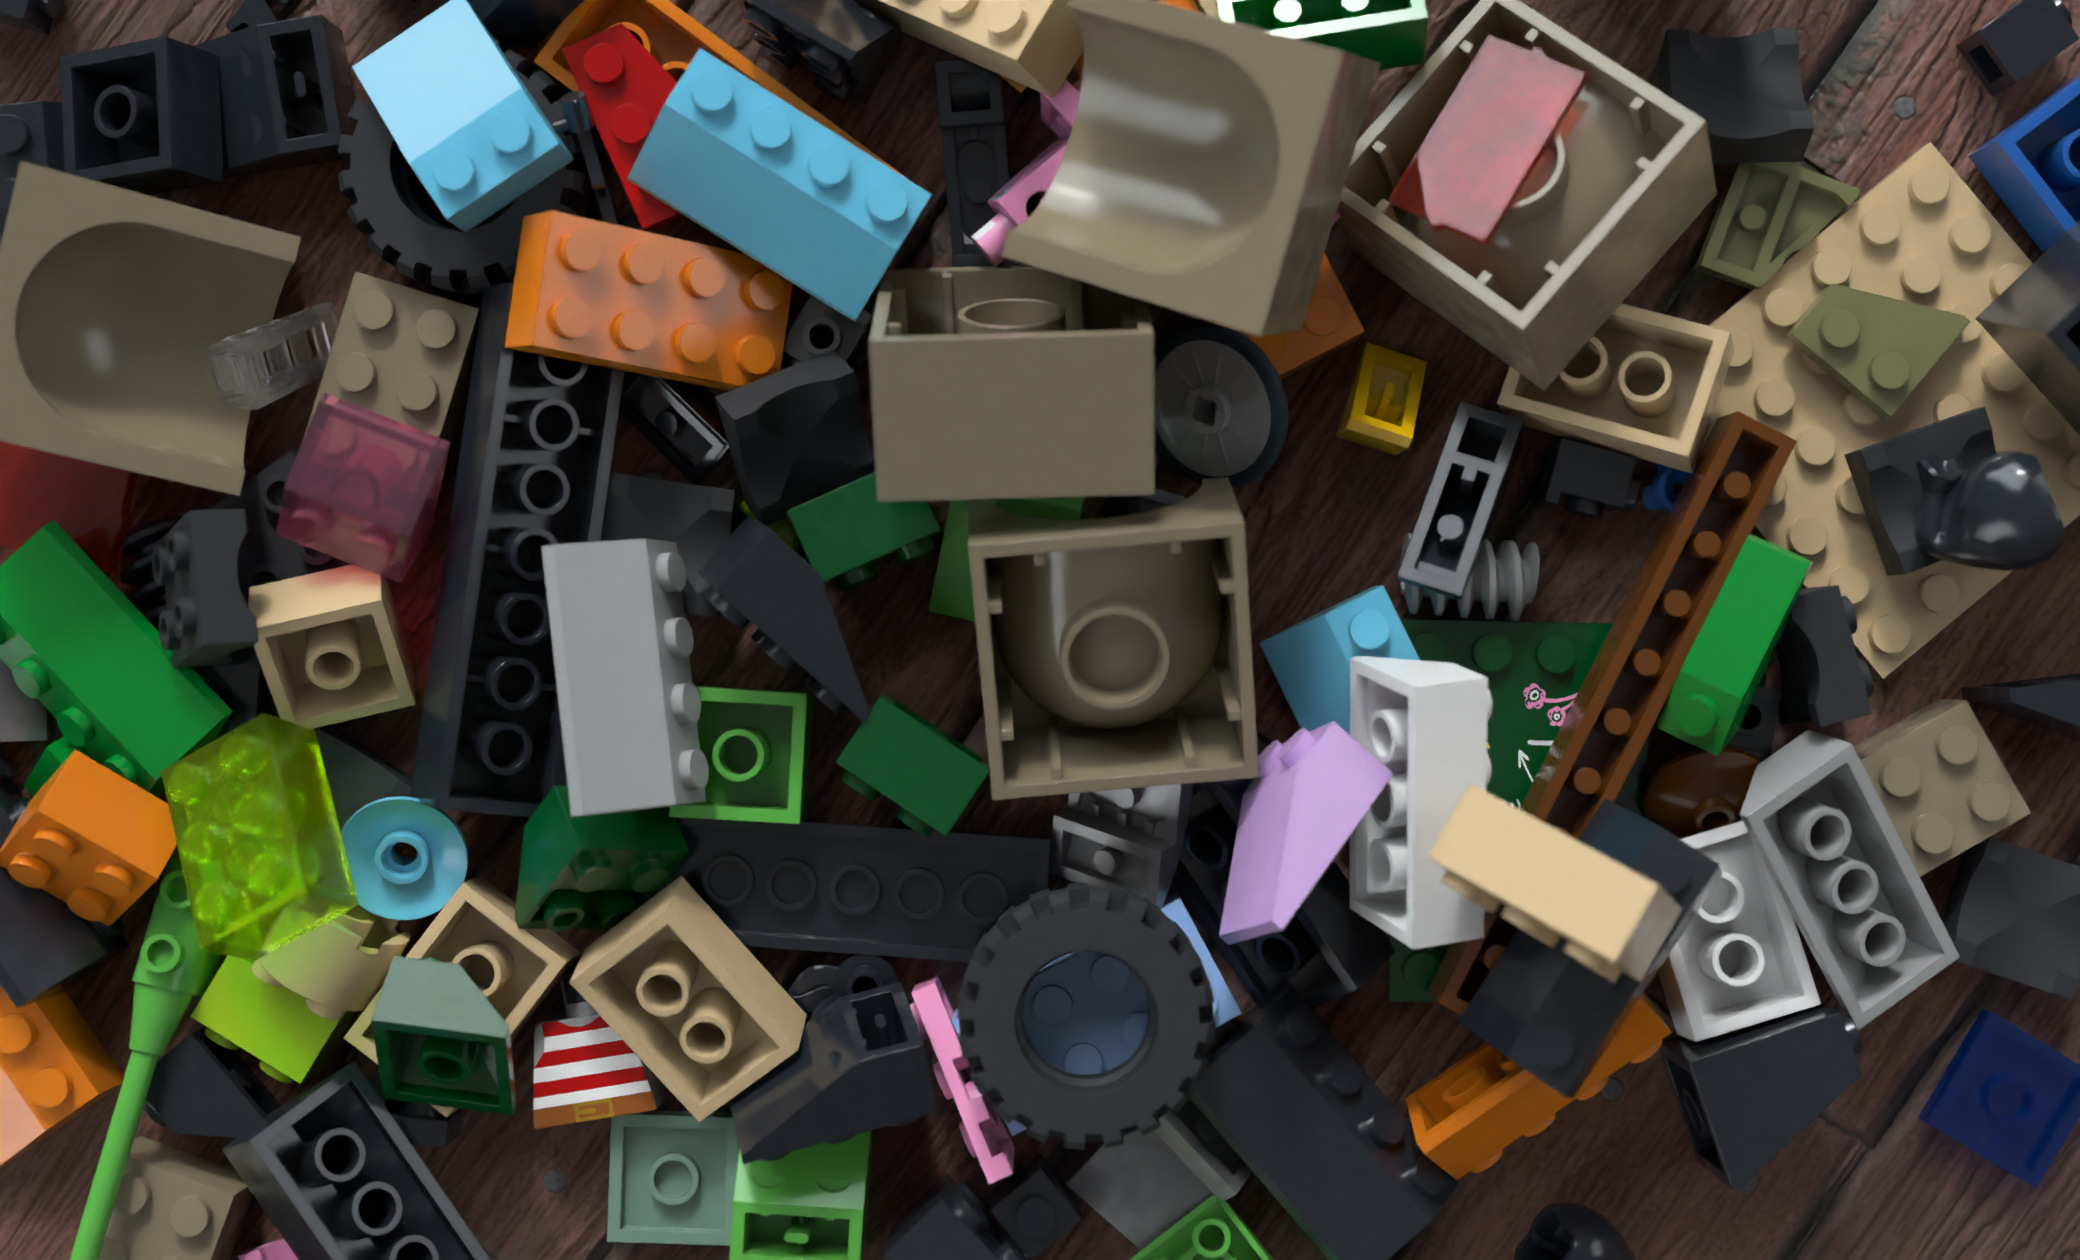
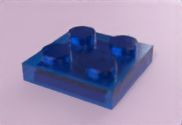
[1918,1009,2080,1189]

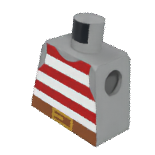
[533,974,666,1129]

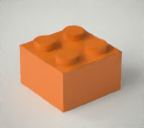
[0,749,192,927]

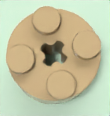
[251,875,411,1020]

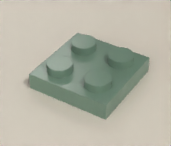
[607,1110,739,1246]

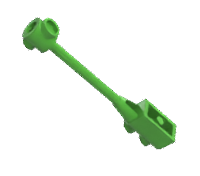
[70,855,245,1260]

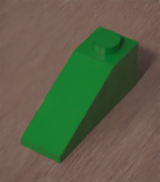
[1656,534,1813,756]

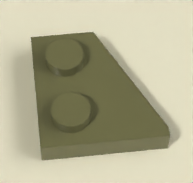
[1694,162,1861,290]
[1784,284,1971,419]

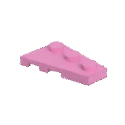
[909,975,1015,1184]

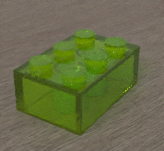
[161,713,359,961]

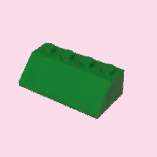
[0,520,233,796]

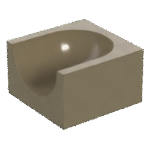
[1002,0,1380,336]
[1337,0,1717,391]
[0,161,301,496]
[869,265,1155,502]
[968,477,1259,800]

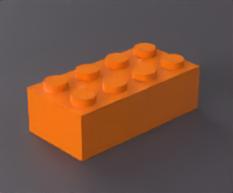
[504,210,793,391]

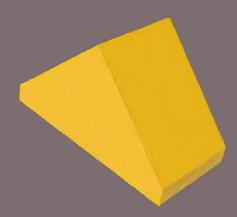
[1336,342,1427,456]

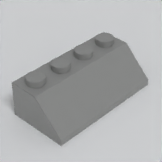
[542,539,709,817]
[1740,730,1960,1030]

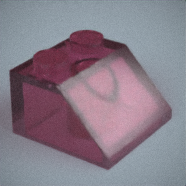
[276,393,450,583]

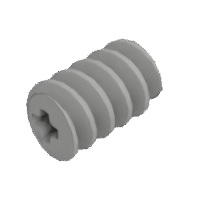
[1400,533,1540,621]

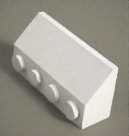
[1350,656,1492,950]

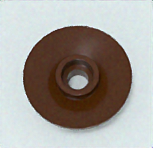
[1643,747,1762,839]

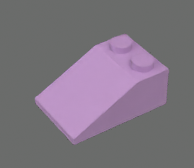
[1219,721,1393,945]

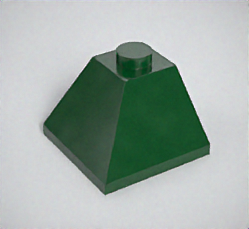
[371,956,517,1116]

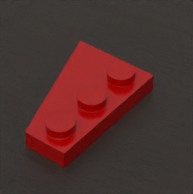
[561,23,685,232]

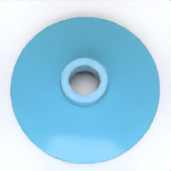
[335,796,468,920]

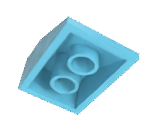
[352,0,574,233]

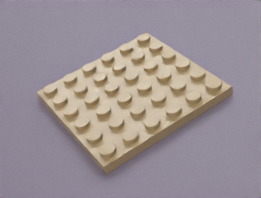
[1701,142,2080,679]

